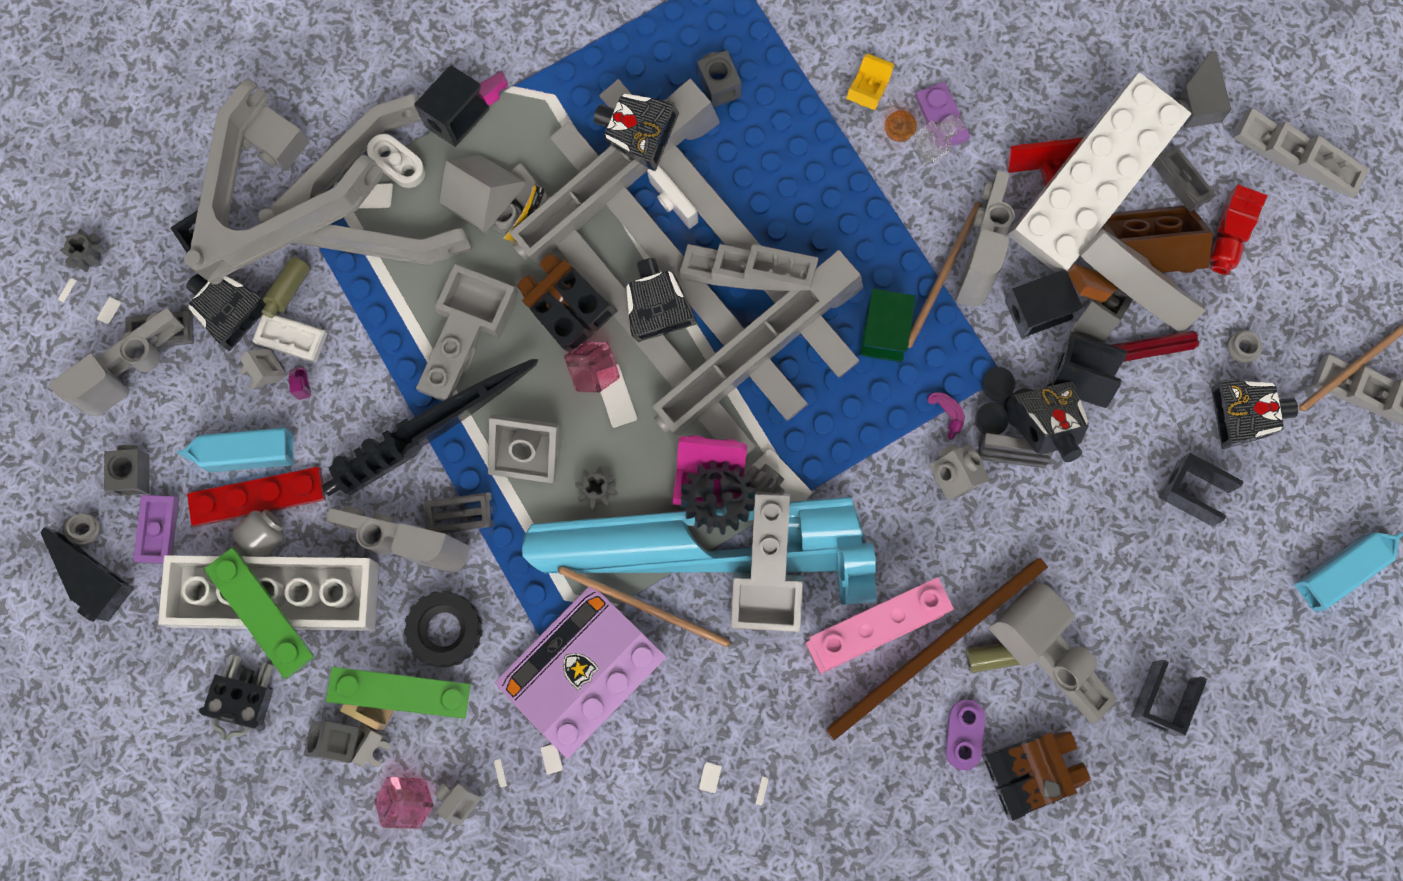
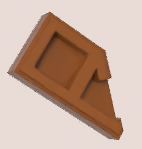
[1068,264,1118,302]

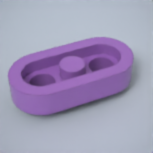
[945,700,985,770]

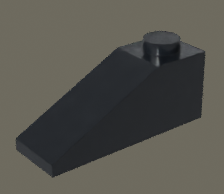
[40,527,134,622]

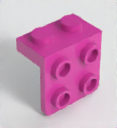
[673,435,747,508]

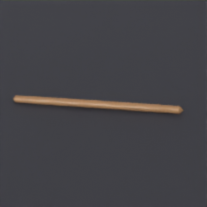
[908,201,982,348]
[1299,324,1403,412]
[557,566,731,647]

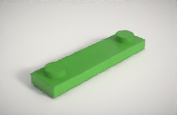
[204,547,316,679]
[325,667,471,719]

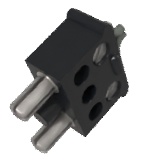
[199,655,274,741]

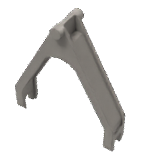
[184,79,383,285]
[258,94,471,265]

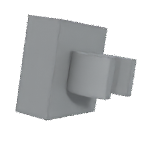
[240,349,286,389]
[352,723,391,767]
[434,783,482,826]

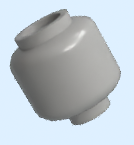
[232,510,285,557]

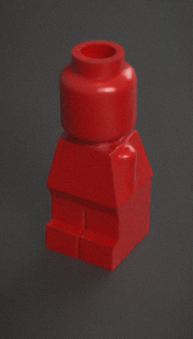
[1210,184,1268,275]

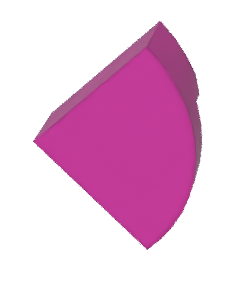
[478,71,508,106]

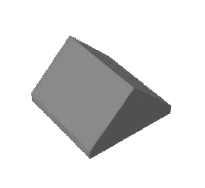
[439,154,526,233]
[488,415,563,484]

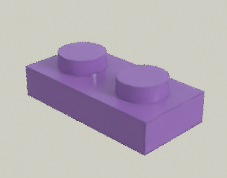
[915,82,970,151]
[133,495,179,564]

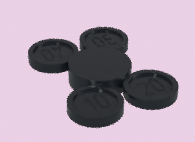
[975,367,1052,435]

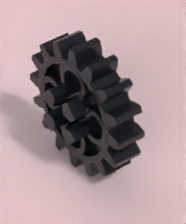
[681,461,755,535]

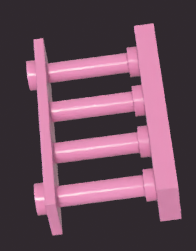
[805,577,954,674]

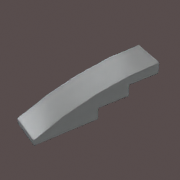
[1232,108,1369,198]
[1079,229,1206,332]
[679,244,818,291]
[1311,354,1403,425]

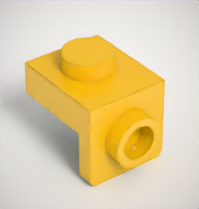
[846,53,894,110]

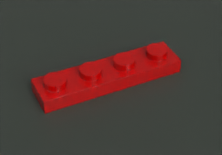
[187,467,326,527]

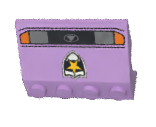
[494,587,666,759]

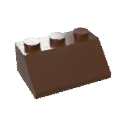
[1097,205,1213,274]

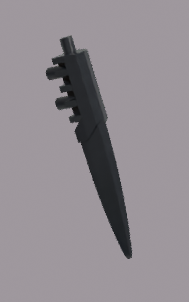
[322,359,538,496]

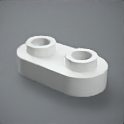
[367,134,425,188]

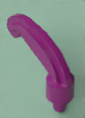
[927,392,965,440]

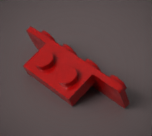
[1007,137,1084,186]

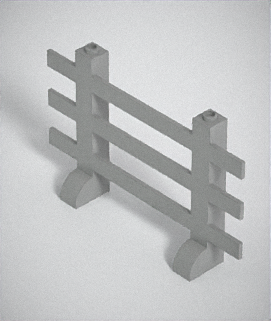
[510,78,863,456]

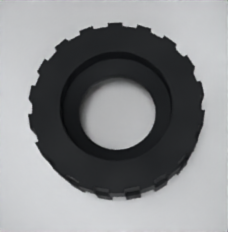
[404,591,483,668]

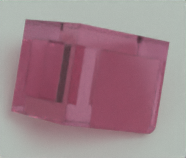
[564,342,620,393]
[374,777,434,829]

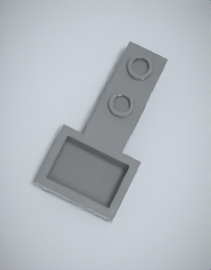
[956,170,1015,307]
[416,264,517,401]
[48,307,185,416]
[731,492,803,632]
[326,506,470,573]
[988,583,1117,724]

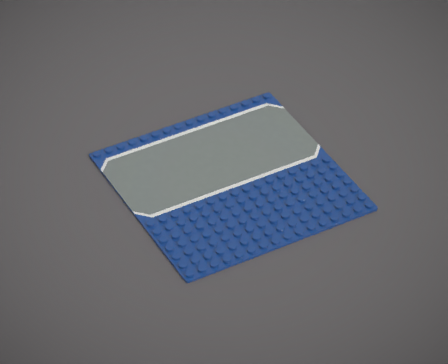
[318,0,998,636]

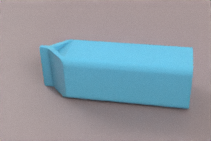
[177,427,294,473]
[1294,533,1403,612]

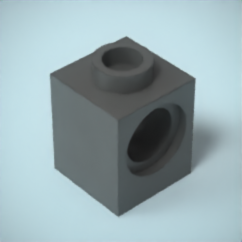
[697,50,742,108]
[104,445,150,496]
[303,721,359,763]

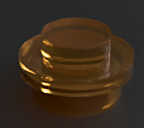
[885,110,917,142]

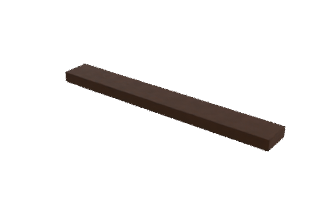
[825,558,1048,741]

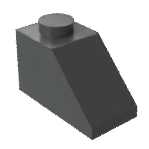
[1176,51,1232,128]
[1070,288,1133,343]

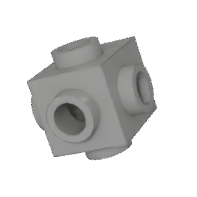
[929,444,990,501]

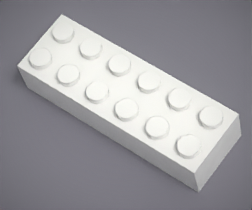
[1007,72,1192,273]
[158,555,379,631]

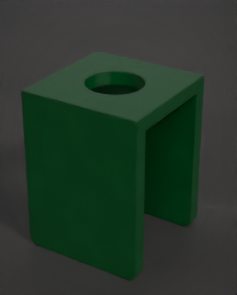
[860,289,916,362]

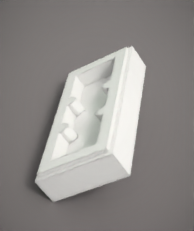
[647,165,698,229]
[252,314,328,363]

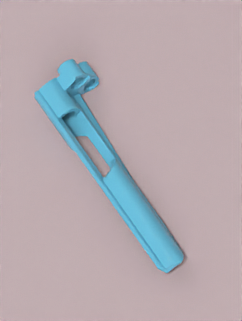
[522,497,877,605]

